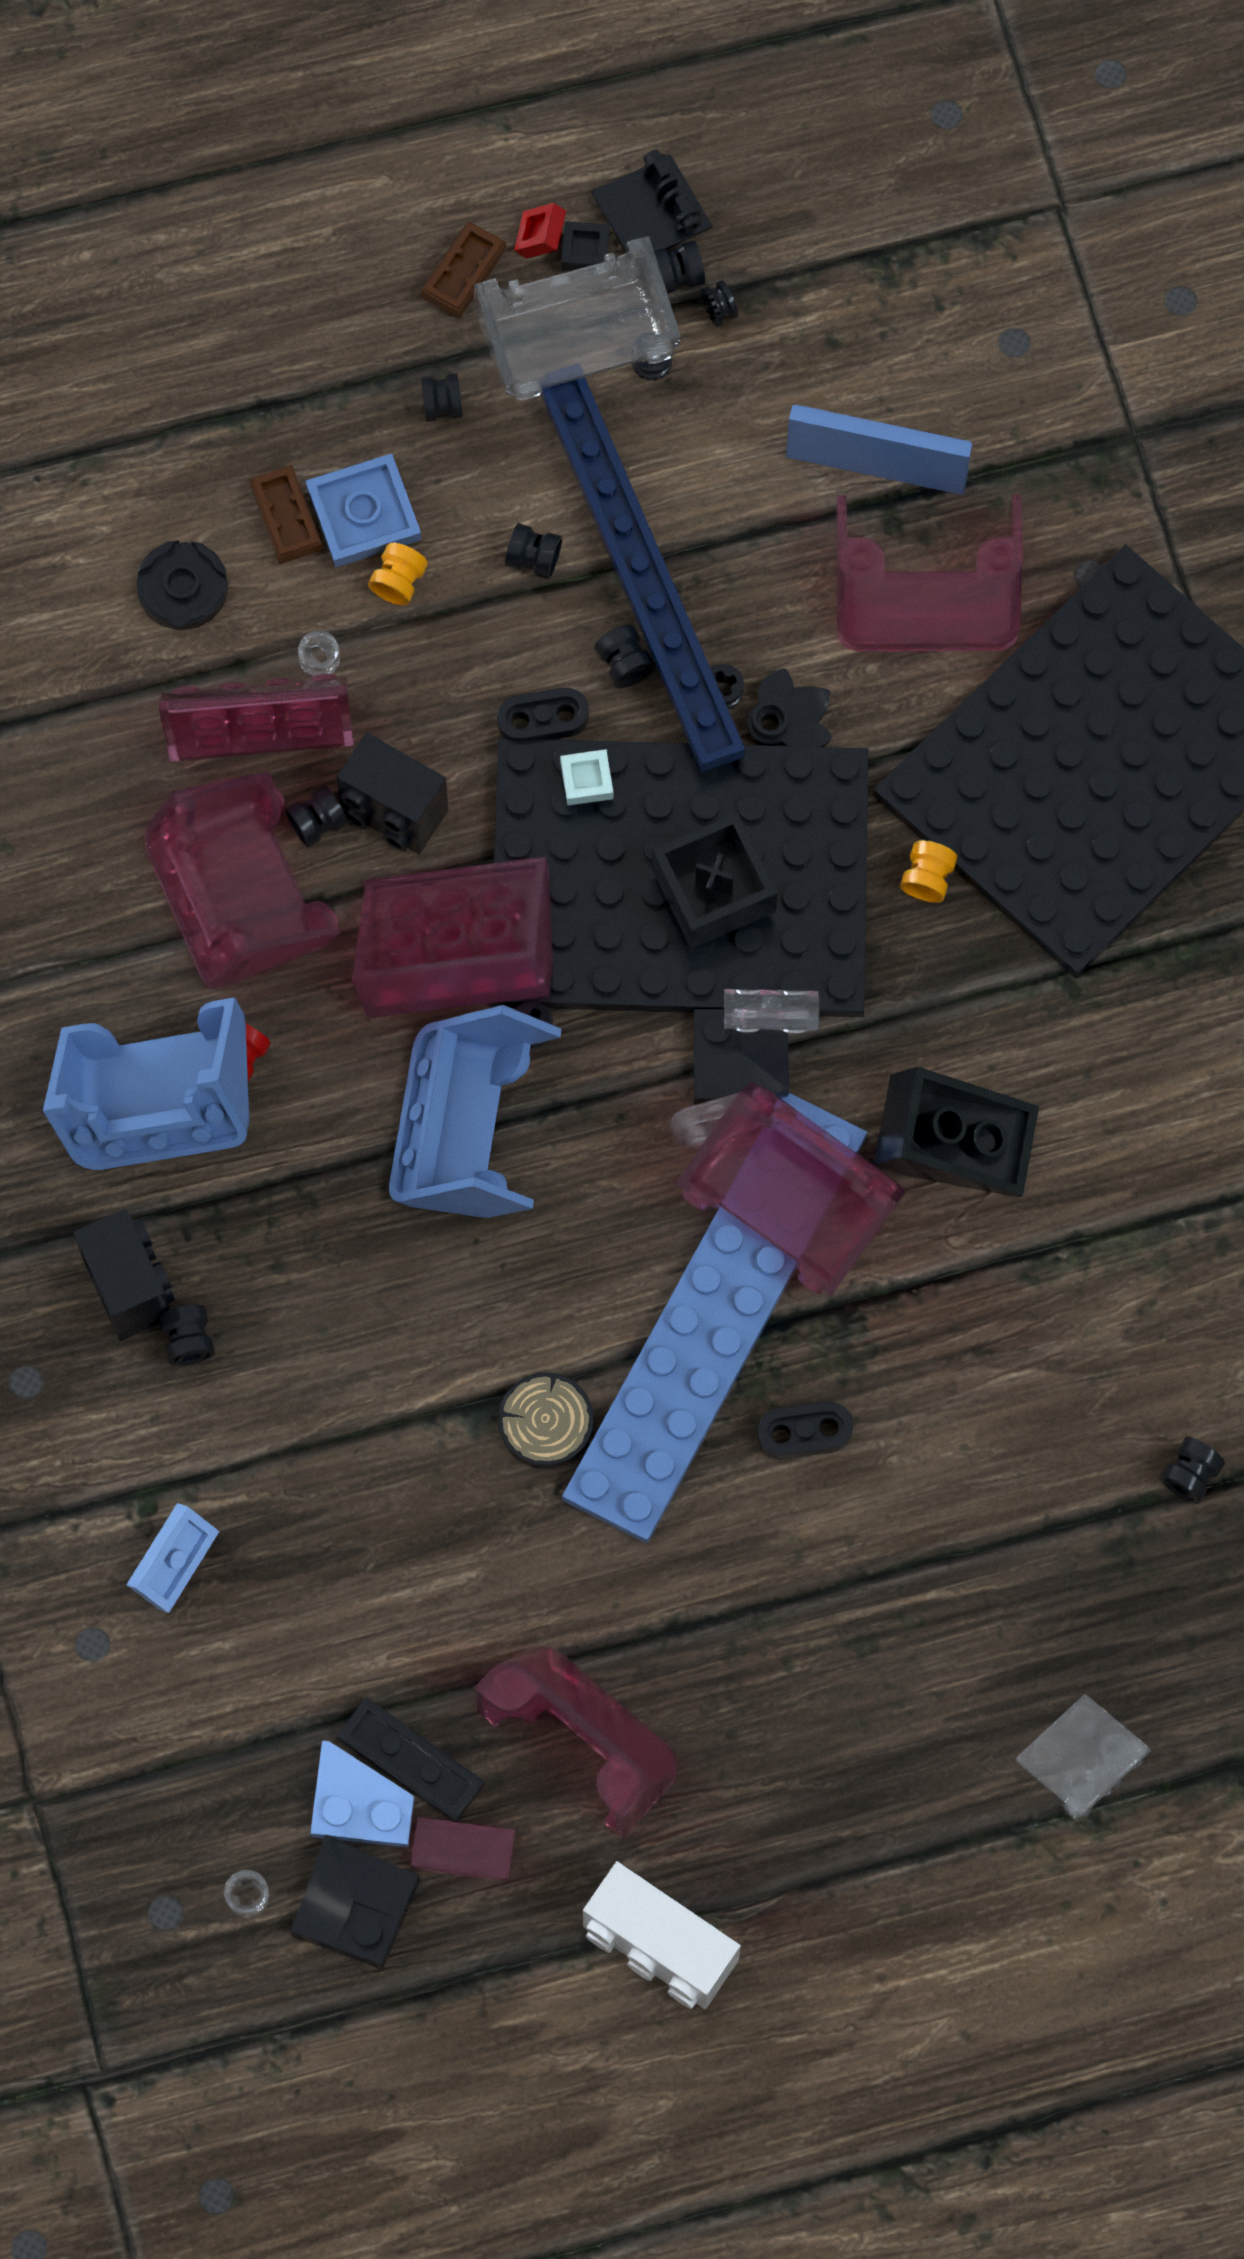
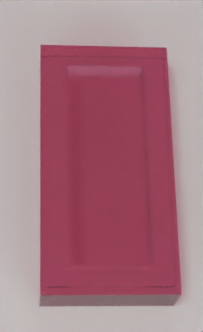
[411,1817,515,1881]

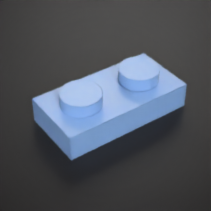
[126,1503,220,1613]

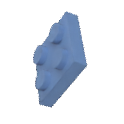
[305,453,422,568]

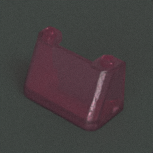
[145,772,340,989]
[675,1082,906,1295]
[474,1646,678,1839]

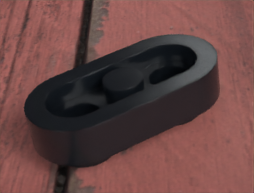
[497,688,589,742]
[757,1401,853,1460]

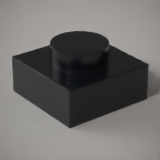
[561,221,610,273]

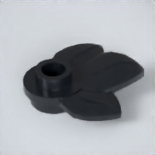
[747,668,832,747]

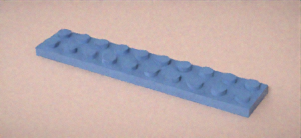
[562,1093,868,1544]

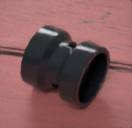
[650,241,706,295]
[505,523,563,579]
[594,624,656,689]
[284,785,348,848]
[159,1304,215,1366]
[1159,1437,1225,1504]

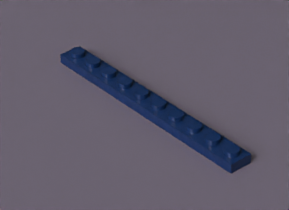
[537,365,745,772]

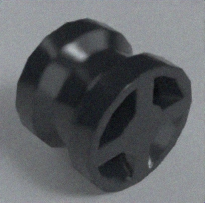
[421,373,463,422]

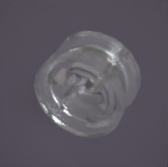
[298,631,340,678]
[224,1870,270,1918]

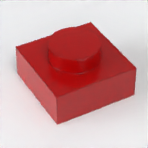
[514,203,566,259]

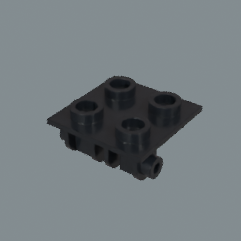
[591,150,713,266]

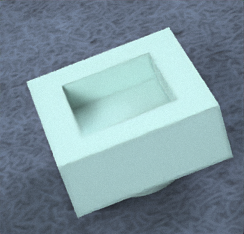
[560,749,613,806]

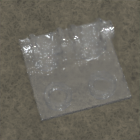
[1015,1694,1151,1820]

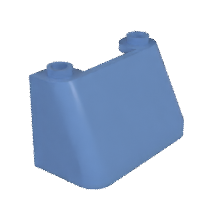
[43,997,250,1170]

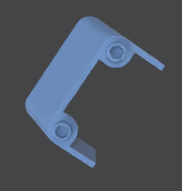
[389,1005,562,1218]

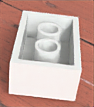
[583,1861,741,2010]

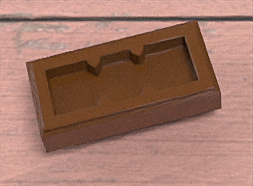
[421,221,507,319]
[249,465,323,565]

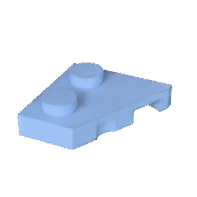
[310,1741,414,1848]

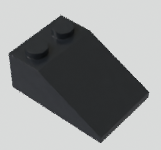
[873,1067,1039,1197]

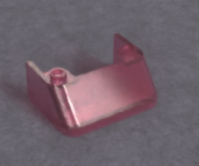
[834,494,1023,651]

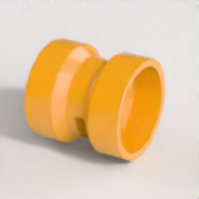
[368,542,428,606]
[900,840,958,903]

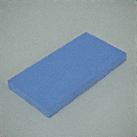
[786,404,972,495]

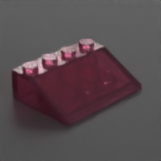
[158,674,354,762]
[352,857,553,1018]

